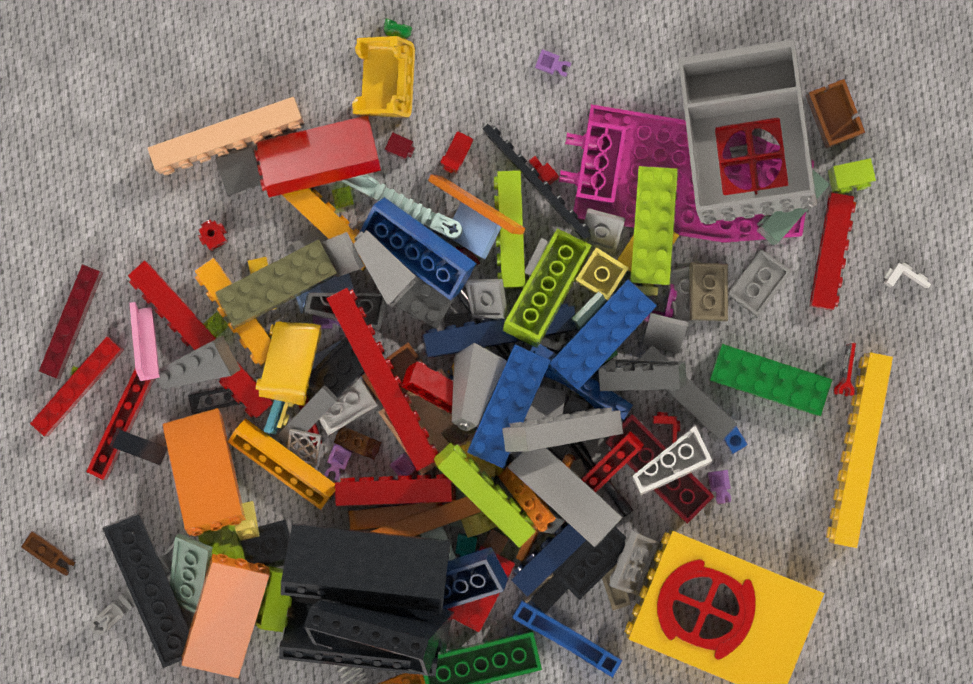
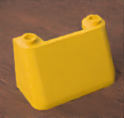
[352,36,415,118]
[256,321,322,406]

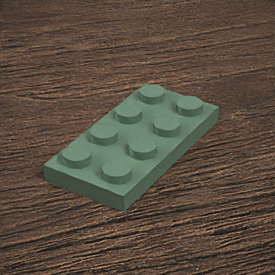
[170,533,212,613]

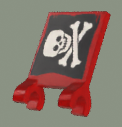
[833,343,856,397]

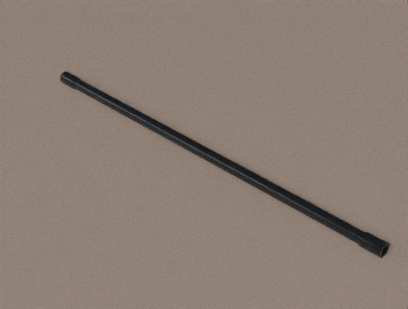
[457,289,633,517]

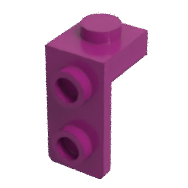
[644,284,677,323]

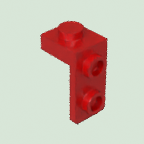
[440,131,474,174]
[652,412,680,445]

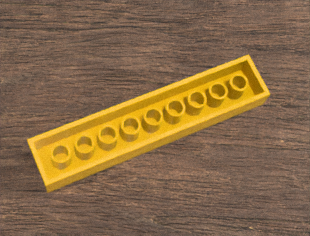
[826,352,893,548]

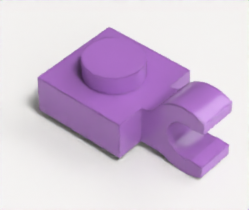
[708,470,731,504]

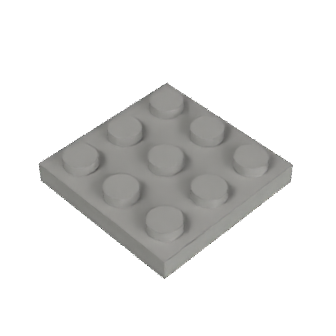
[609,531,660,596]

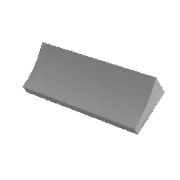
[508,448,623,547]

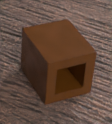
[482,529,509,555]

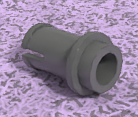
[730,143,748,158]

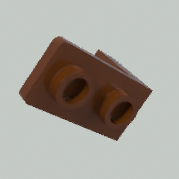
[334,427,382,460]

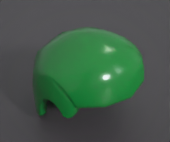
[383,18,412,39]

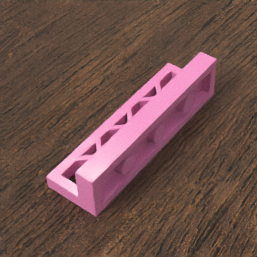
[129,302,160,381]

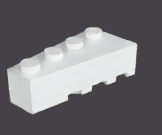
[632,426,712,496]

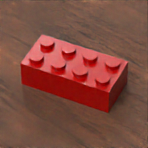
[447,545,515,632]

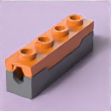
[498,463,565,534]

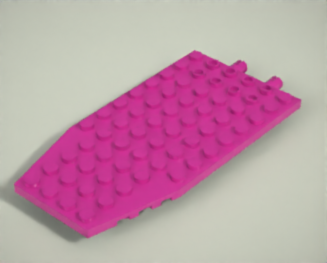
[559,104,814,243]

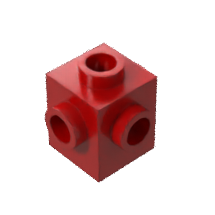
[198,220,228,251]

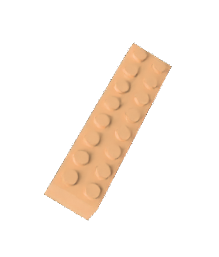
[148,97,304,175]

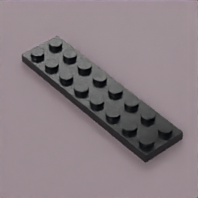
[102,513,190,668]

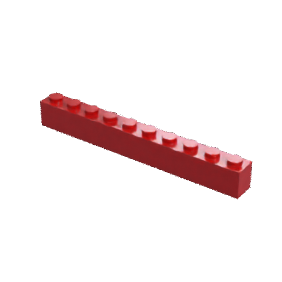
[128,260,274,418]
[326,288,439,471]

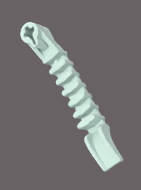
[342,174,462,240]

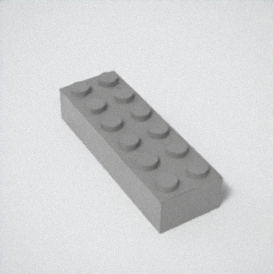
[502,407,623,452]

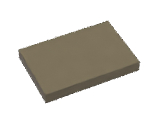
[689,262,728,322]

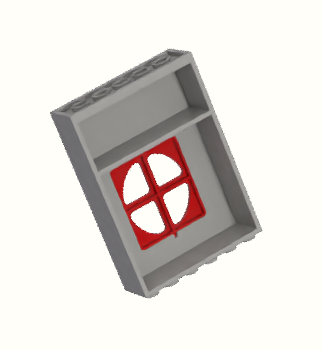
[678,39,817,224]

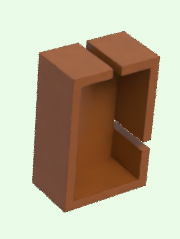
[806,79,865,149]
[362,342,424,404]

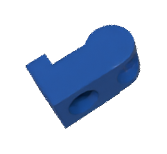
[724,426,748,455]

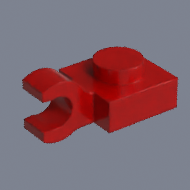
[528,156,560,185]

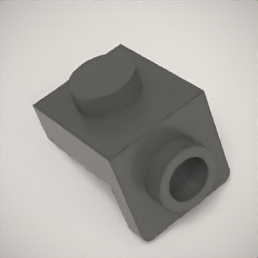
[540,332,568,352]

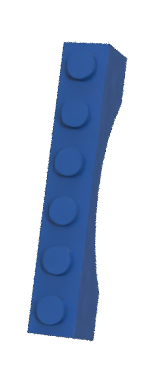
[530,344,633,422]
[512,600,622,678]

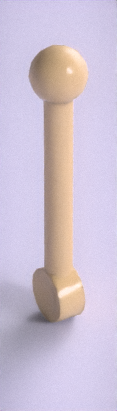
[523,573,554,603]

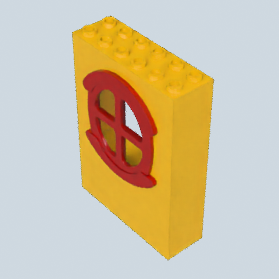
[624,529,825,684]

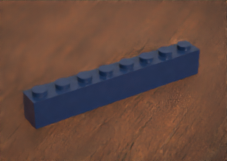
[422,304,578,359]

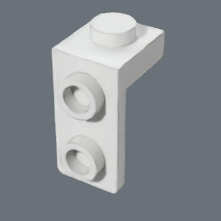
[884,263,931,288]

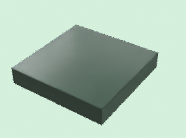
[572,291,607,331]

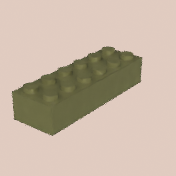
[215,239,337,329]

